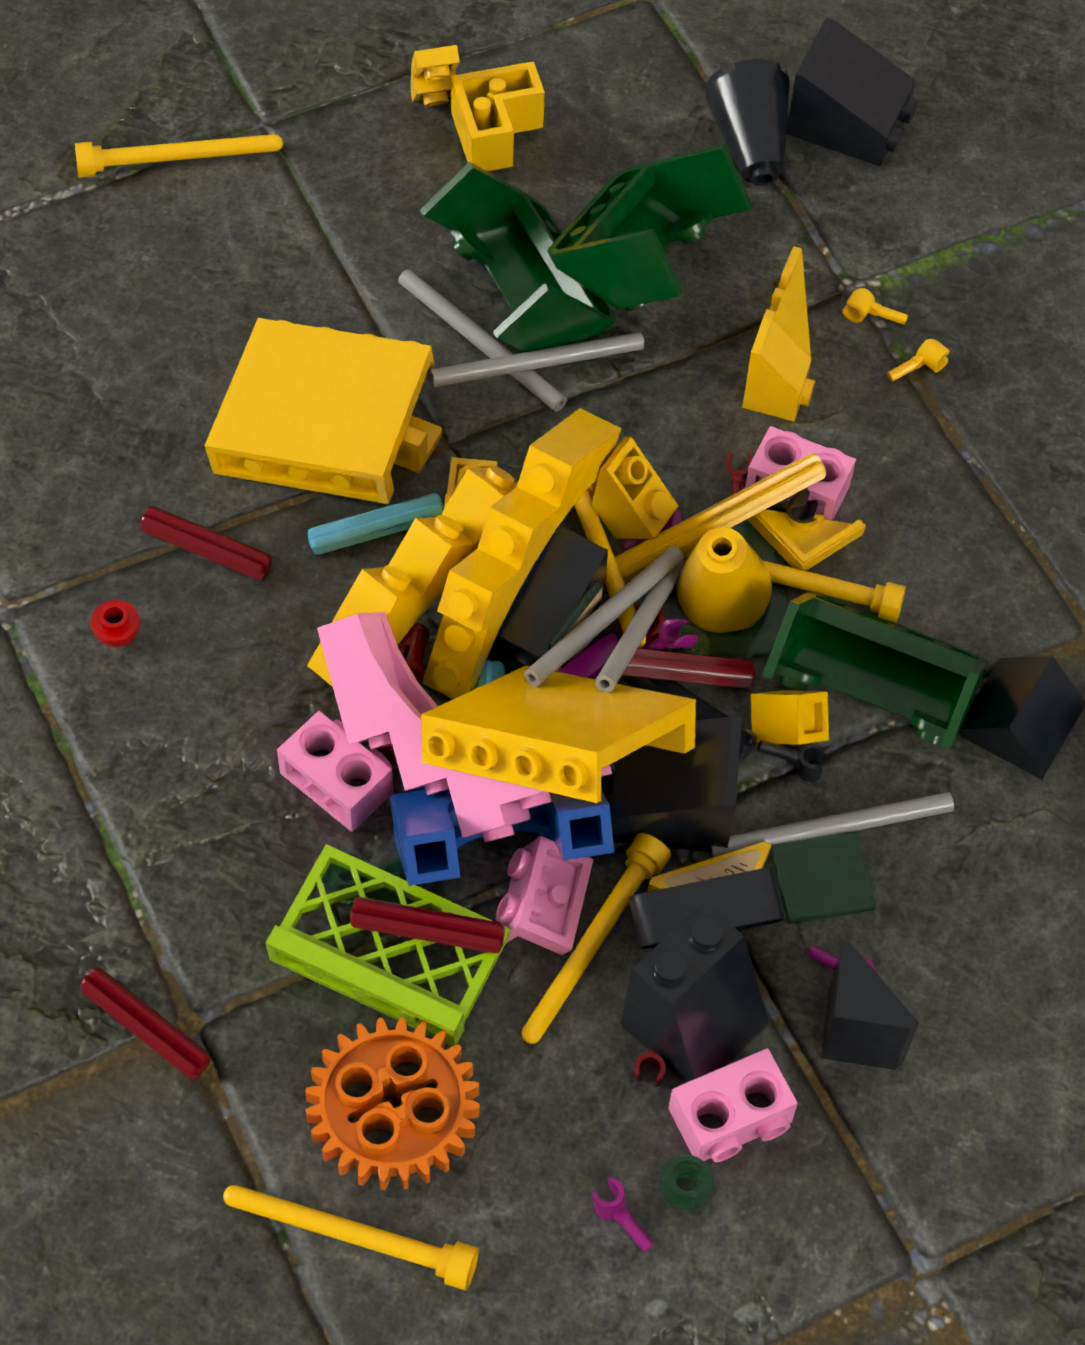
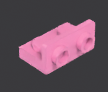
[496,836,594,955]

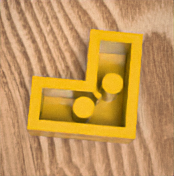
[451,61,545,171]

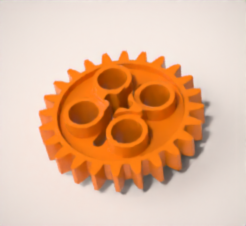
[305,1017,480,1190]

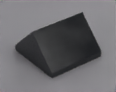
[958,656,1085,780]
[821,942,919,1070]

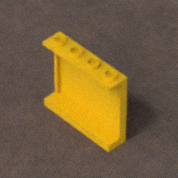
[204,318,435,504]
[421,666,696,803]

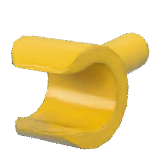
[842,288,908,325]
[887,339,950,382]

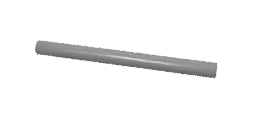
[398,269,567,412]
[428,332,644,388]
[524,546,684,687]
[595,560,685,693]
[711,792,954,858]

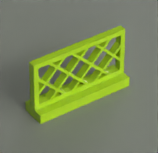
[265,844,511,1046]

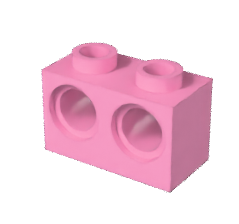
[745,426,856,521]
[277,711,393,832]
[668,1048,798,1164]

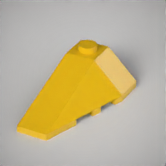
[742,246,815,422]

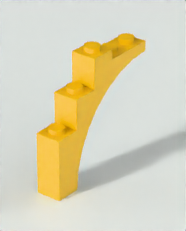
[422,408,622,699]
[307,465,518,687]

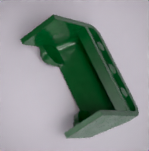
[548,144,753,311]
[420,161,616,353]
[762,592,989,749]

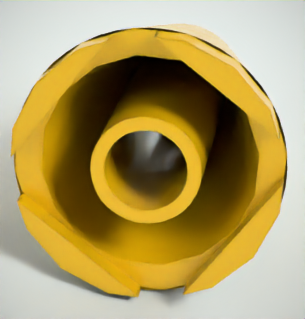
[676,527,772,635]

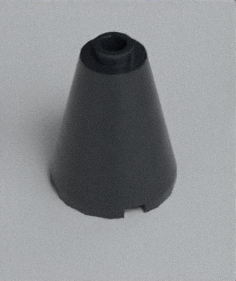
[705,59,790,186]

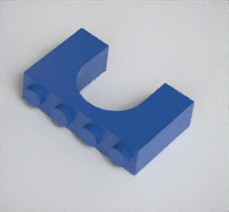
[389,789,614,886]

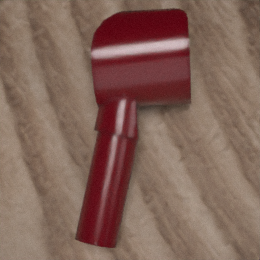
[725,452,753,495]
[634,1049,666,1087]

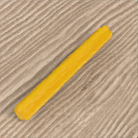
[615,453,826,583]

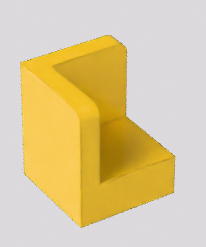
[394,415,442,474]
[751,690,829,745]

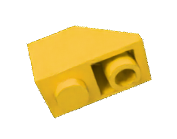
[592,436,678,539]

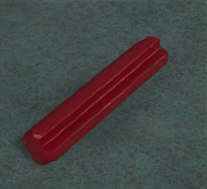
[141,506,272,580]
[622,648,755,689]
[350,897,505,954]
[80,967,211,1079]

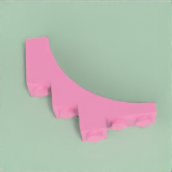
[317,612,612,843]

